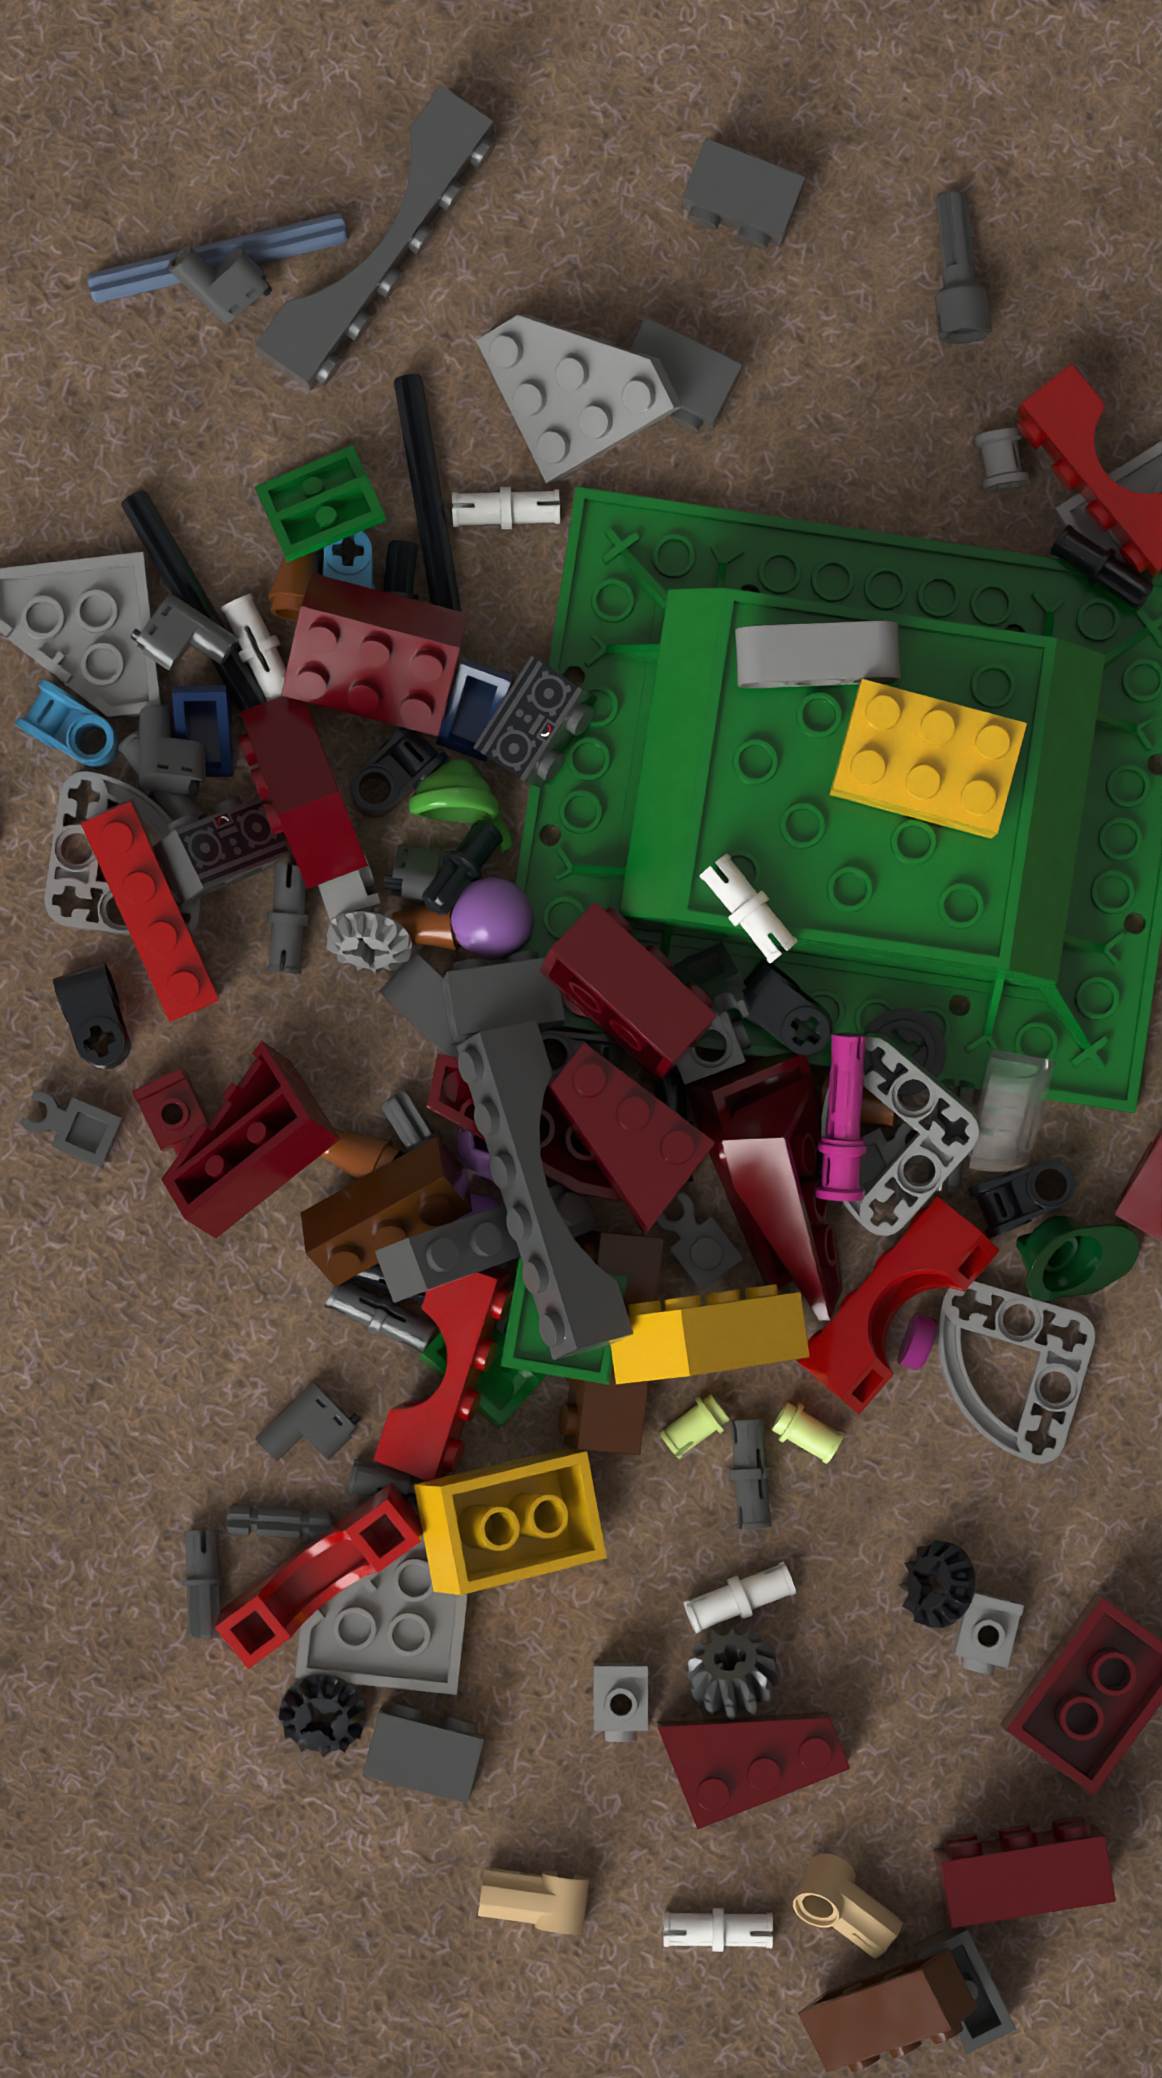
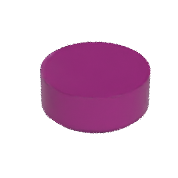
[897,1313,937,1370]

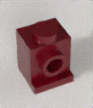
[131,1068,210,1156]

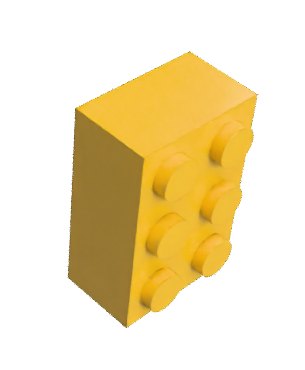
[829,679,1027,839]
[611,1284,809,1384]
[414,1449,607,1595]

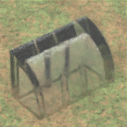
[969,1049,1055,1172]

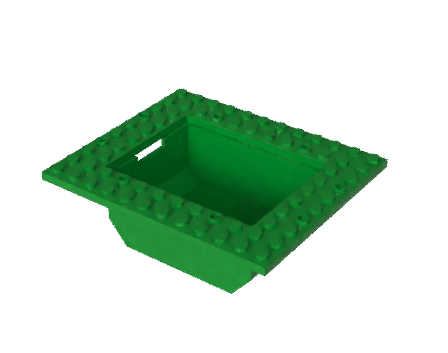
[503,487,1162,1113]

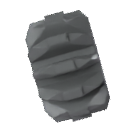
[686,1624,780,1721]

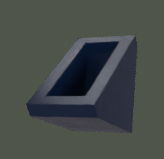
[436,657,514,762]
[172,685,233,777]

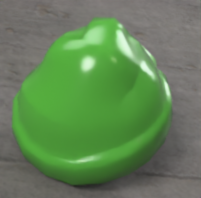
[408,759,513,853]

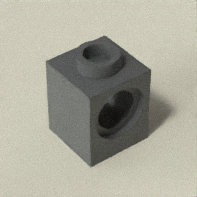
[677,1010,751,1085]

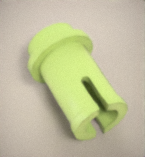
[658,1394,730,1459]
[771,1402,844,1464]

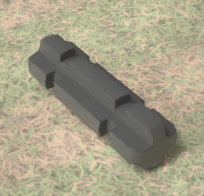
[226,1505,333,1540]

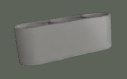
[735,621,901,688]

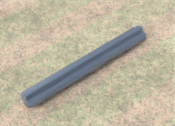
[87,213,348,303]

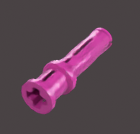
[815,1033,867,1201]

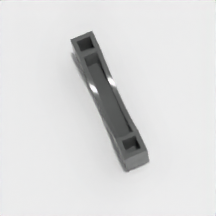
[255,85,496,392]
[456,1019,633,1360]

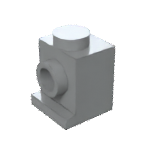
[318,854,383,921]
[952,1591,1024,1675]
[593,1662,648,1742]

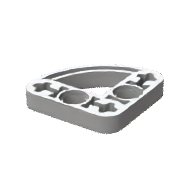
[44,771,202,936]
[821,1032,980,1236]
[937,1281,1095,1464]

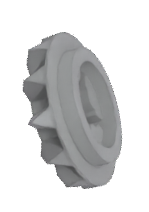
[326,911,412,974]

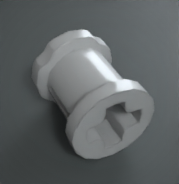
[975,428,1031,492]

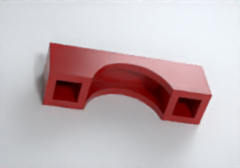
[1016,363,1162,580]
[81,798,220,1022]
[796,1196,999,1415]
[374,1266,513,1481]
[215,1482,423,1669]

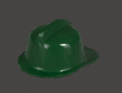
[1016,1215,1139,1301]

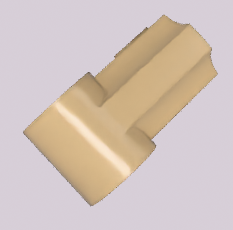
[793,1854,903,1959]
[478,1867,590,1935]

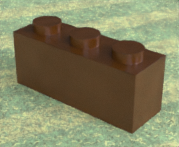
[301,1136,473,1287]
[798,1948,978,2072]

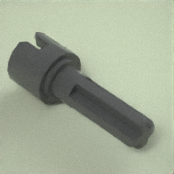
[935,190,992,344]

